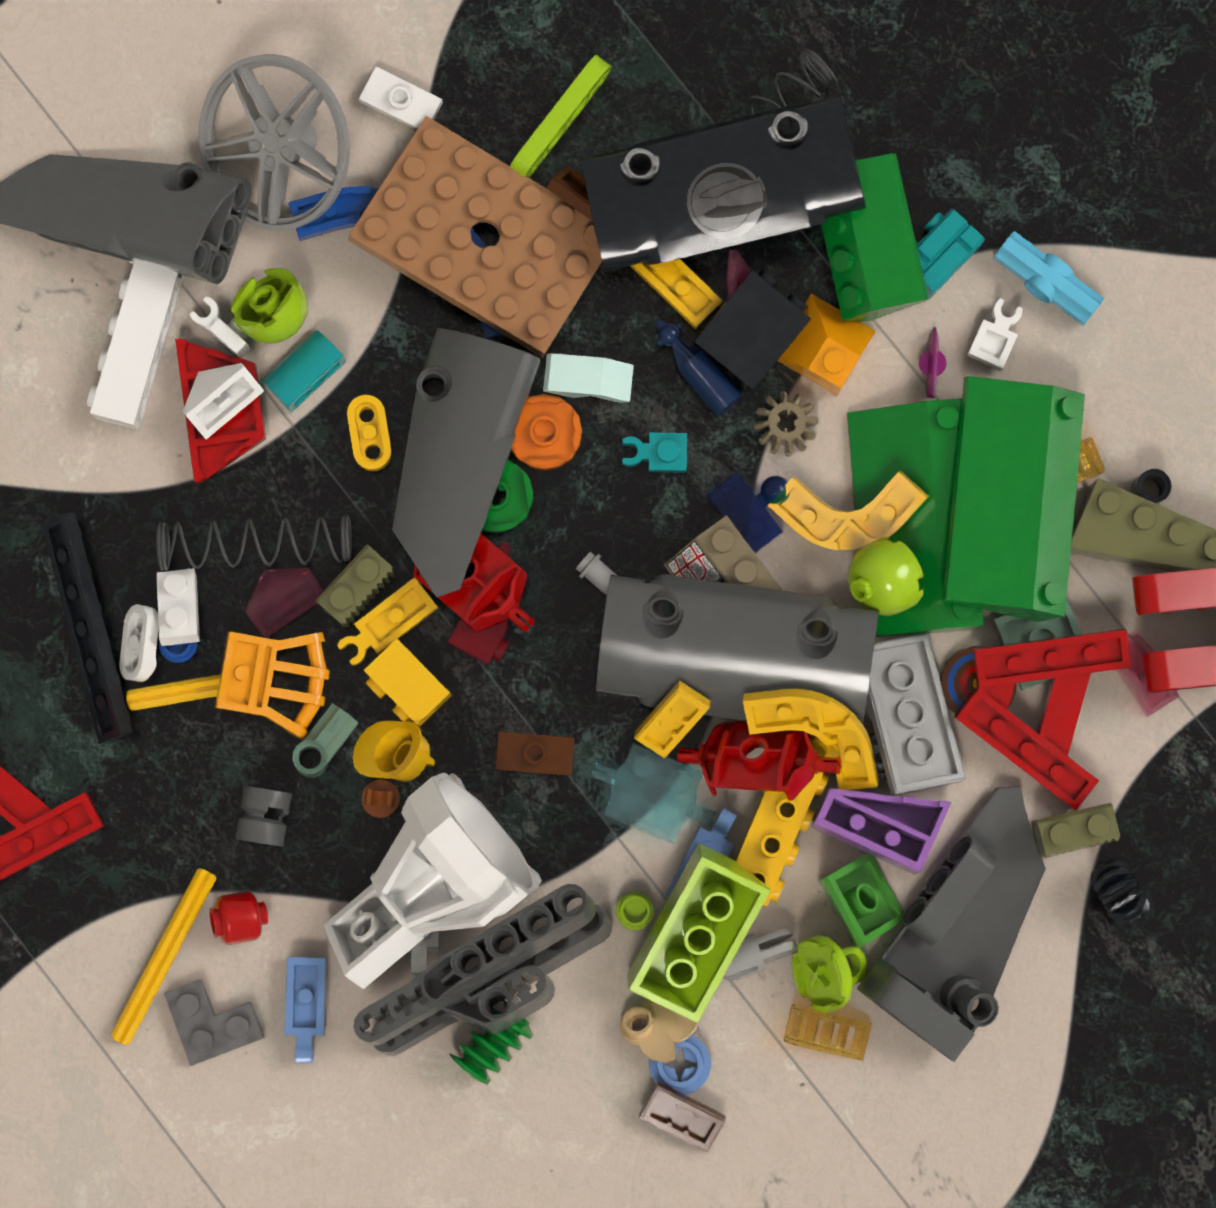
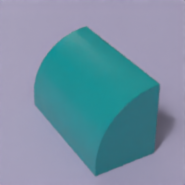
[260,329,346,413]

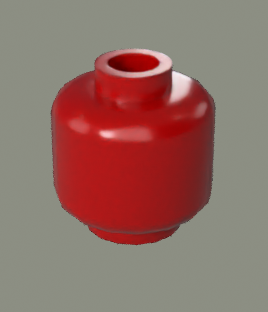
[209,891,268,945]

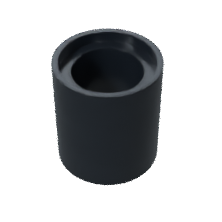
[1131,469,1172,504]

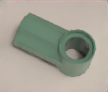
[293,703,359,778]

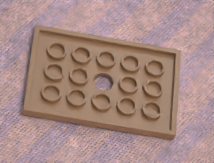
[348,116,603,358]

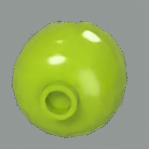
[231,267,308,344]
[847,537,924,616]

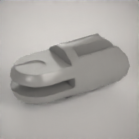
[723,928,797,980]

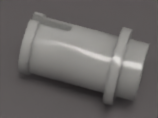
[576,552,617,596]

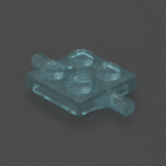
[591,743,717,844]

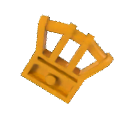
[215,632,330,740]

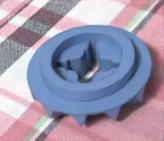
[649,1035,711,1095]

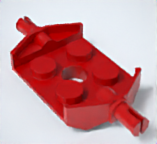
[413,534,535,632]
[677,721,842,801]

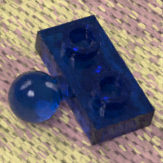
[707,472,790,554]

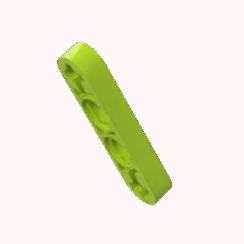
[510,55,612,178]

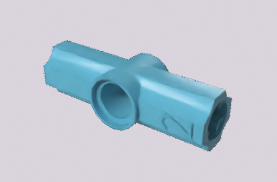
[993,231,1104,326]

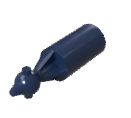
[655,319,743,417]

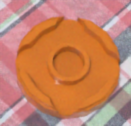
[511,394,582,470]

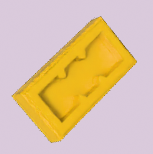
[634,680,711,758]

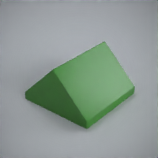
[818,853,904,948]

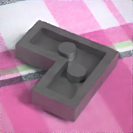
[164,979,265,1066]

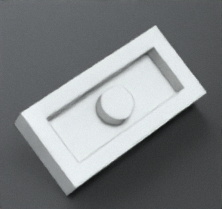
[157,568,200,646]

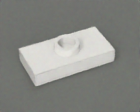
[359,66,443,131]

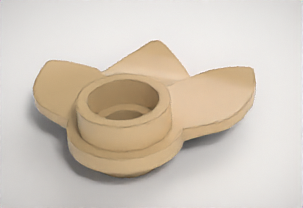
[620,998,698,1062]

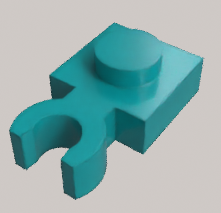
[622,432,687,473]

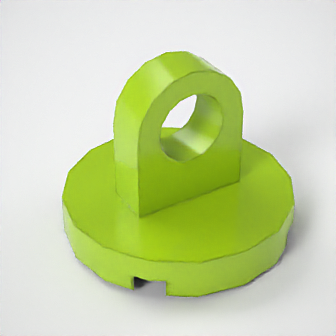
[791,935,867,1013]

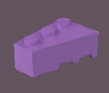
[810,788,952,875]

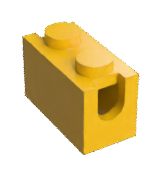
[364,638,452,727]

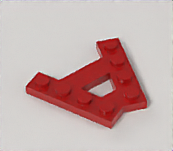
[954,628,1131,811]
[0,766,105,881]

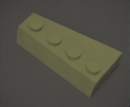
[1071,478,1216,572]

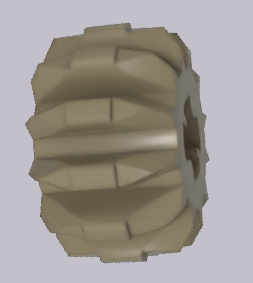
[754,391,819,457]

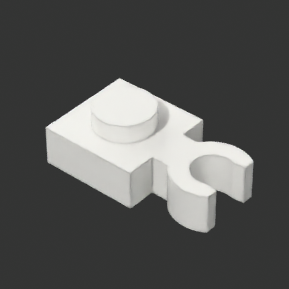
[967,298,1023,371]

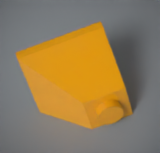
[777,293,876,396]

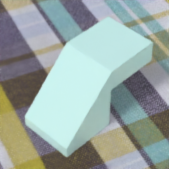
[543,353,634,403]

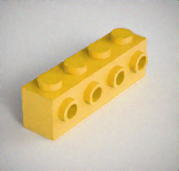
[735,772,830,907]

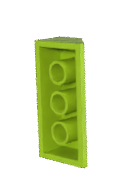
[627,843,771,1023]

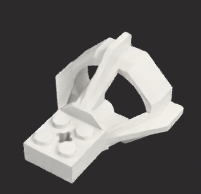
[323,772,542,989]

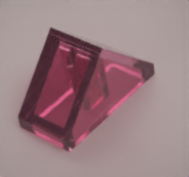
[1116,633,1179,717]

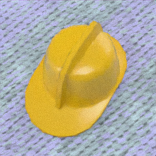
[352,721,435,782]

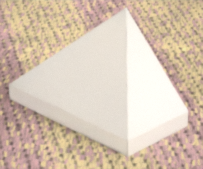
[183,363,264,439]

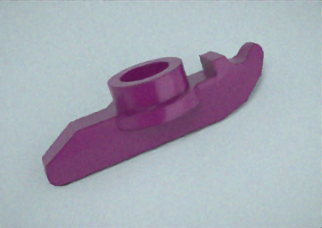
[919,327,947,398]

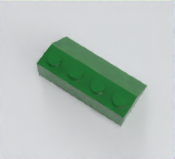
[821,153,929,321]

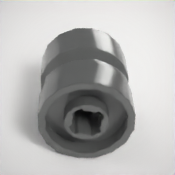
[234,786,293,847]

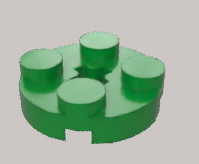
[482,460,533,534]

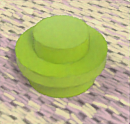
[616,892,654,930]

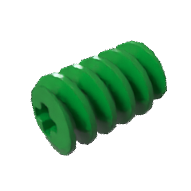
[449,998,533,1085]

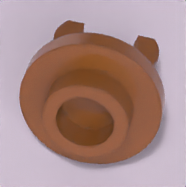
[361,779,400,818]

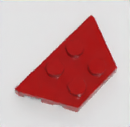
[175,338,266,484]

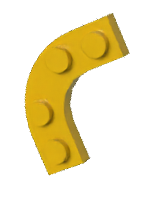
[768,471,929,550]
[743,689,878,790]

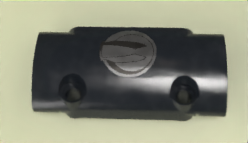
[582,95,866,271]

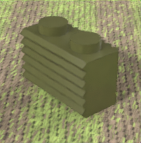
[316,544,396,628]
[1031,803,1120,858]

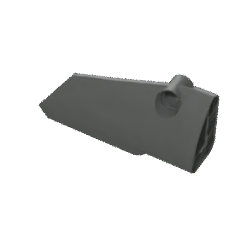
[0,154,252,284]
[392,328,540,598]

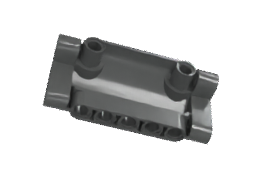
[596,574,879,724]

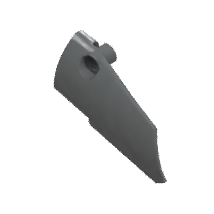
[856,786,1046,1062]

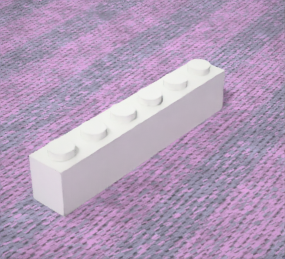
[87,258,184,431]

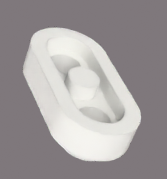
[119,604,159,682]

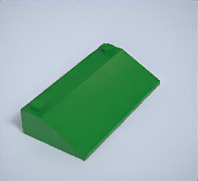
[942,376,1085,622]
[847,399,984,637]

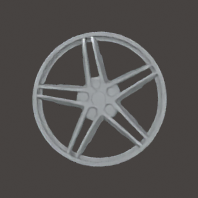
[199,54,350,230]

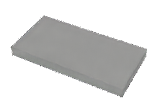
[867,633,966,796]

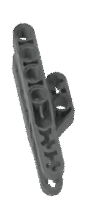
[354,884,612,1056]

